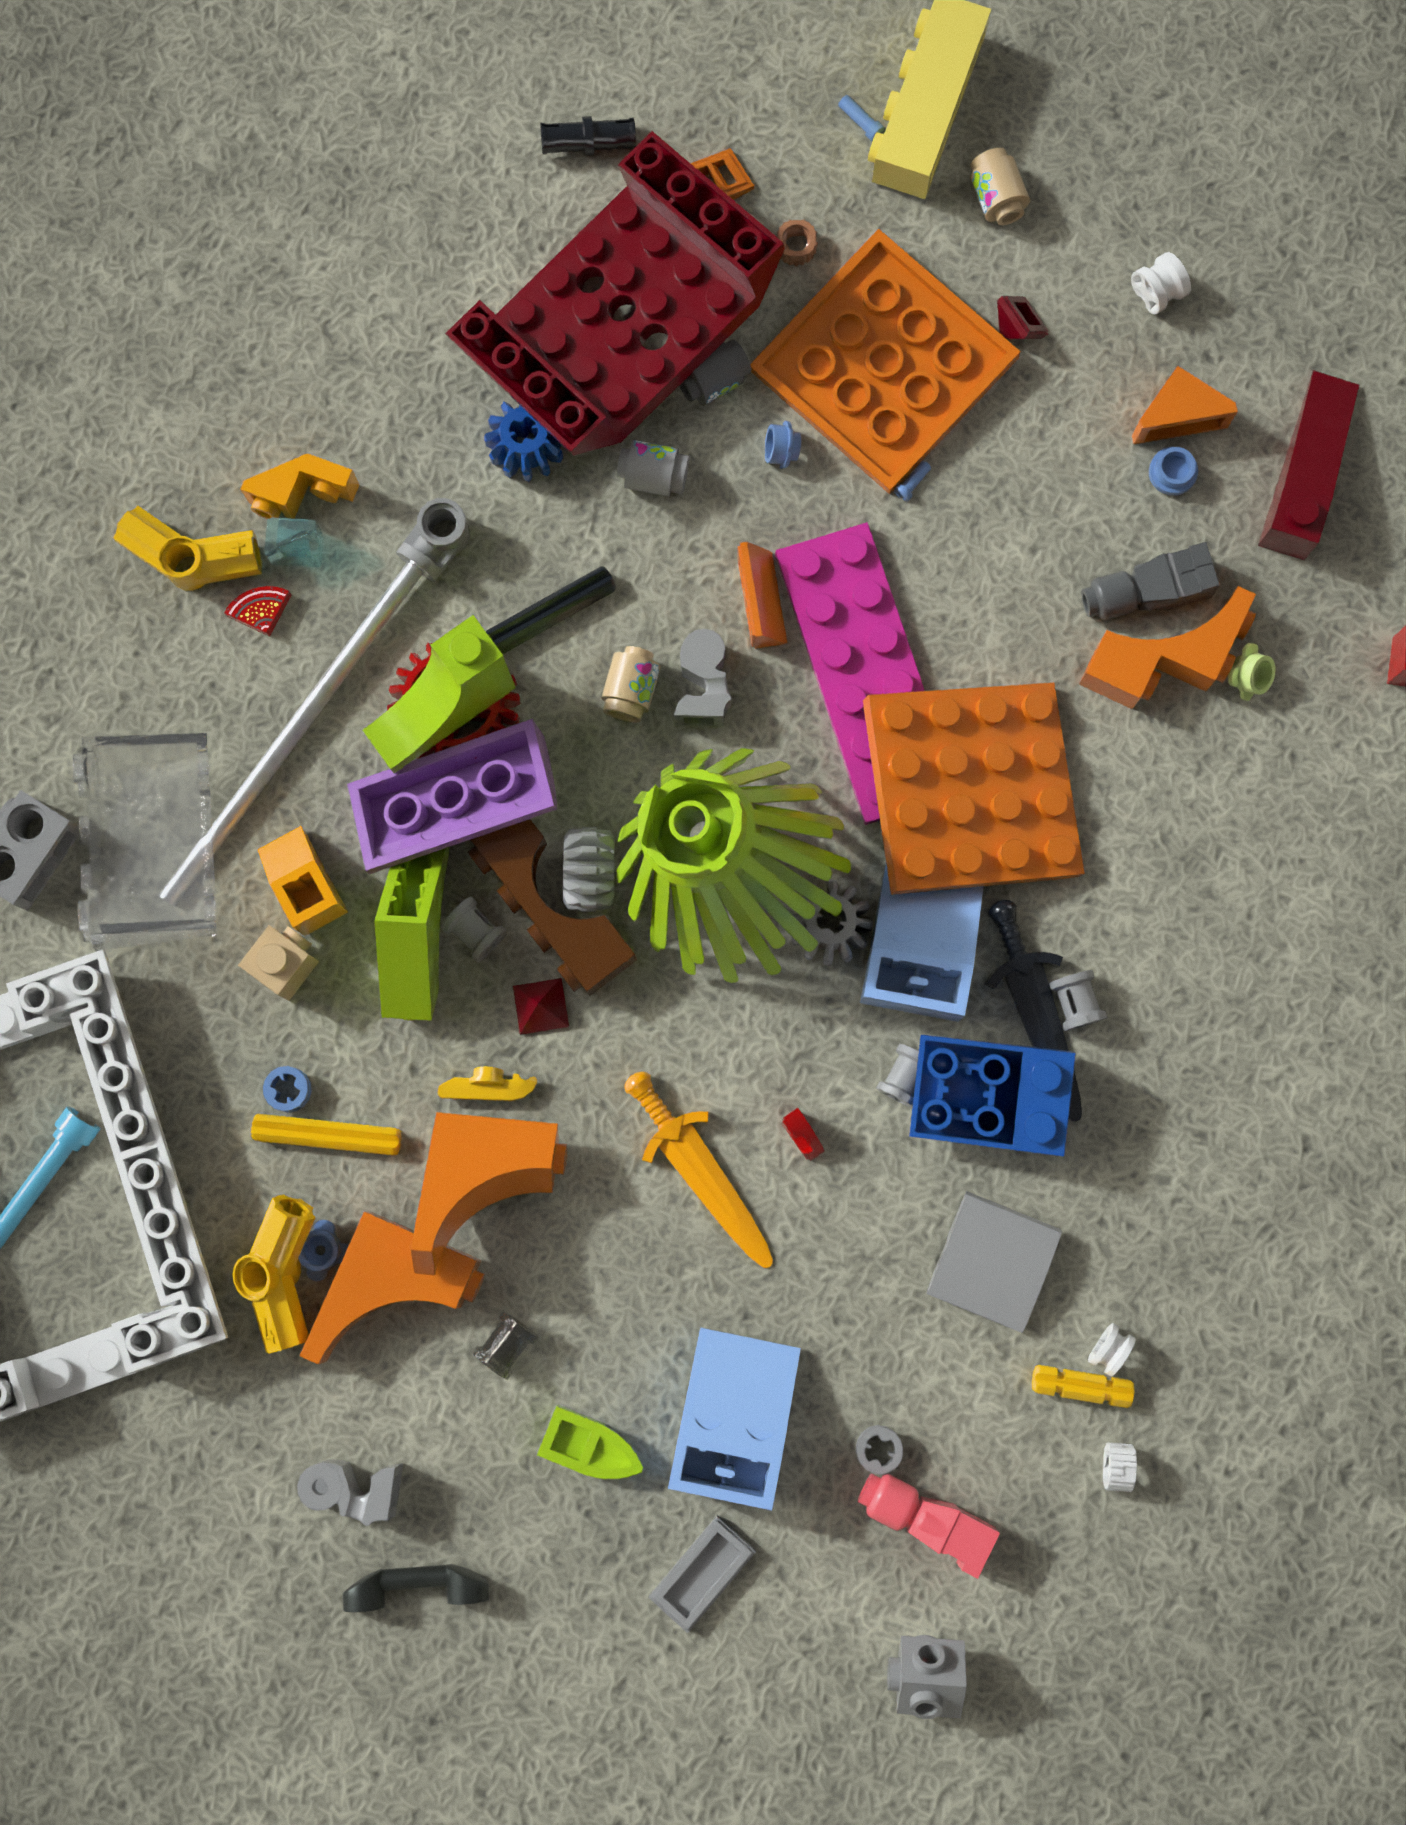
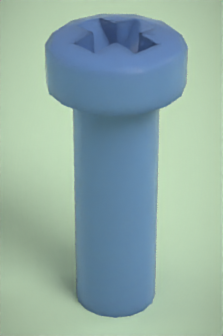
[894,461,931,502]

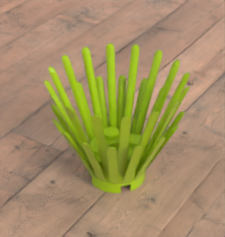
[616,748,851,983]

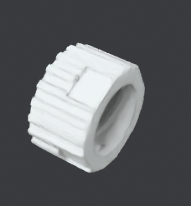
[1103,1442,1137,1492]

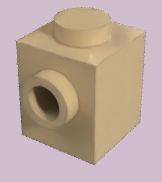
[238,925,319,1001]

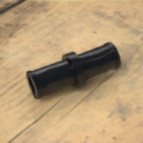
[540,116,636,156]

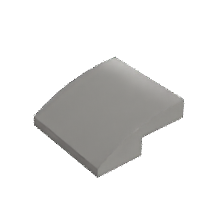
[927,1191,1062,1333]

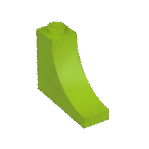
[362,615,516,773]
[374,847,449,1021]

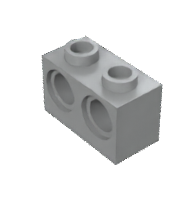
[0,790,83,911]

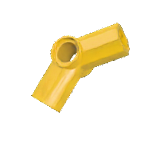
[113,506,263,591]
[232,1194,316,1354]

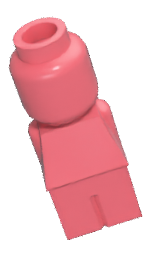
[857,1473,1000,1579]

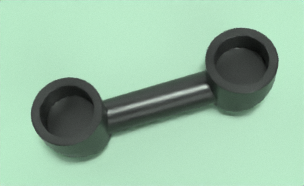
[343,1564,489,1612]

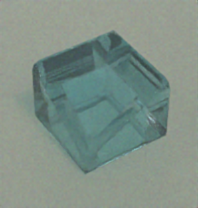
[264,517,324,567]

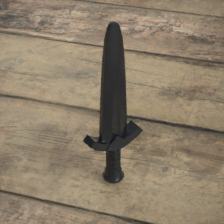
[984,900,1082,1122]

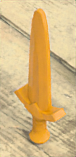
[625,1071,773,1268]

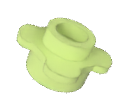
[1228,643,1276,701]

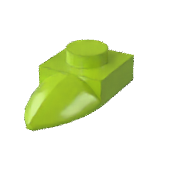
[537,1405,644,1479]

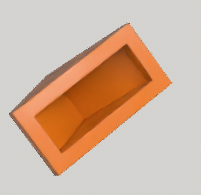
[1132,366,1238,444]

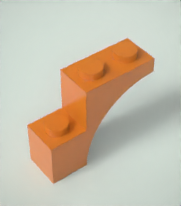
[1079,586,1256,709]

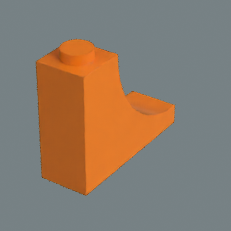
[410,1112,567,1275]
[300,1211,485,1364]

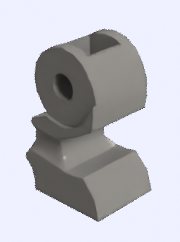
[674,629,731,726]
[297,1459,403,1526]

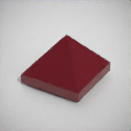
[997,296,1049,339]
[513,978,569,1035]

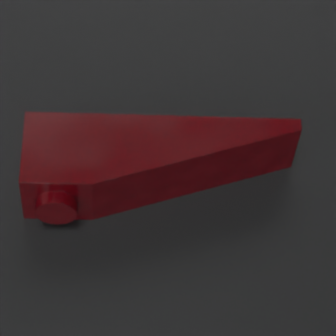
[1258,370,1359,560]

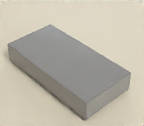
[648,1516,756,1633]

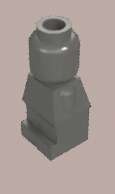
[1081,542,1220,620]

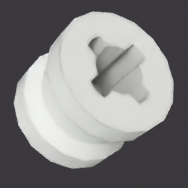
[1131,252,1191,315]

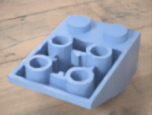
[860,864,984,1022]
[668,1327,801,1511]

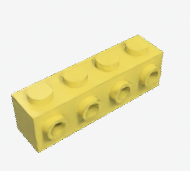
[868,0,991,199]

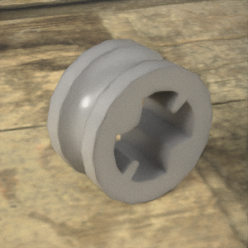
[856,1425,903,1475]

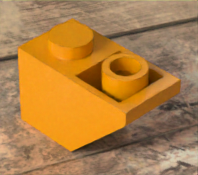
[257,826,348,936]

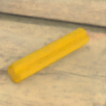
[251,1114,402,1156]

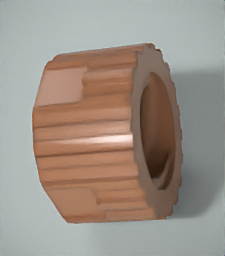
[776,220,818,266]

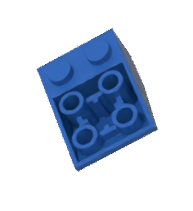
[909,1035,1076,1156]

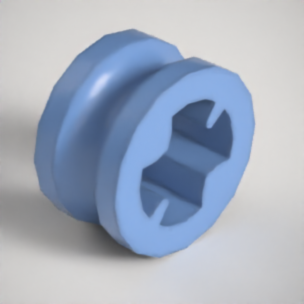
[263,1066,312,1112]

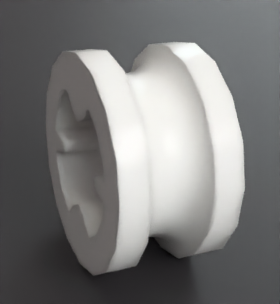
[1088,1323,1136,1377]

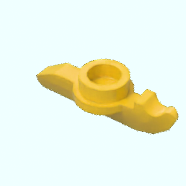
[438,1066,537,1101]

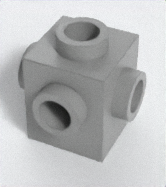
[887,1635,967,1719]

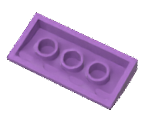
[347,719,557,874]

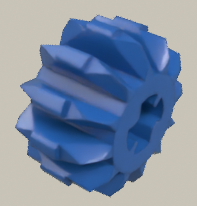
[484,401,563,482]

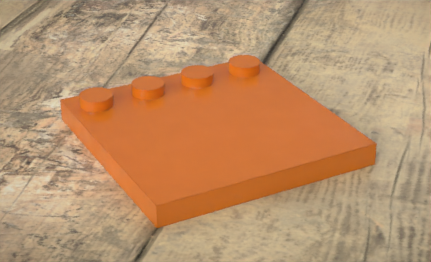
[750,229,1021,494]

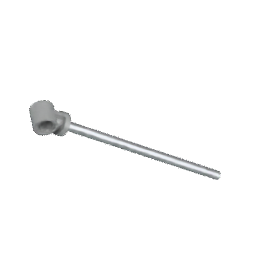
[160,498,470,907]

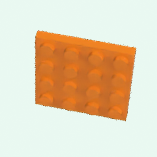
[863,682,1085,895]

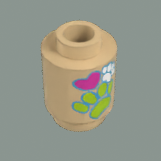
[970,148,1030,225]
[601,646,661,723]

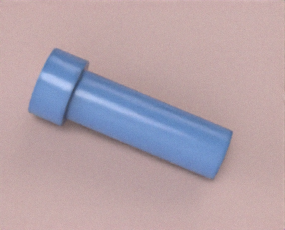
[838,95,885,142]

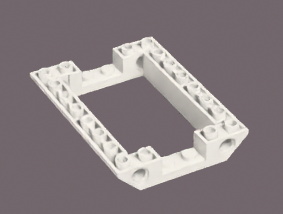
[0,949,228,1422]

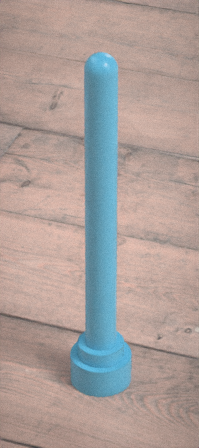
[0,1106,101,1249]

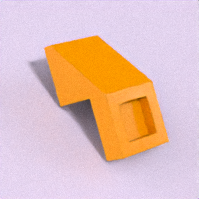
[240,453,360,521]

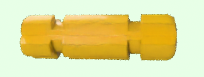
[1032,1365,1135,1408]

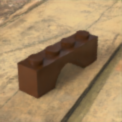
[467,819,637,996]

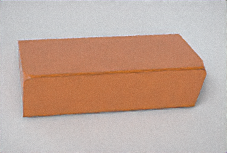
[738,542,787,649]

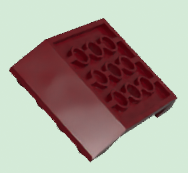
[445,131,785,456]

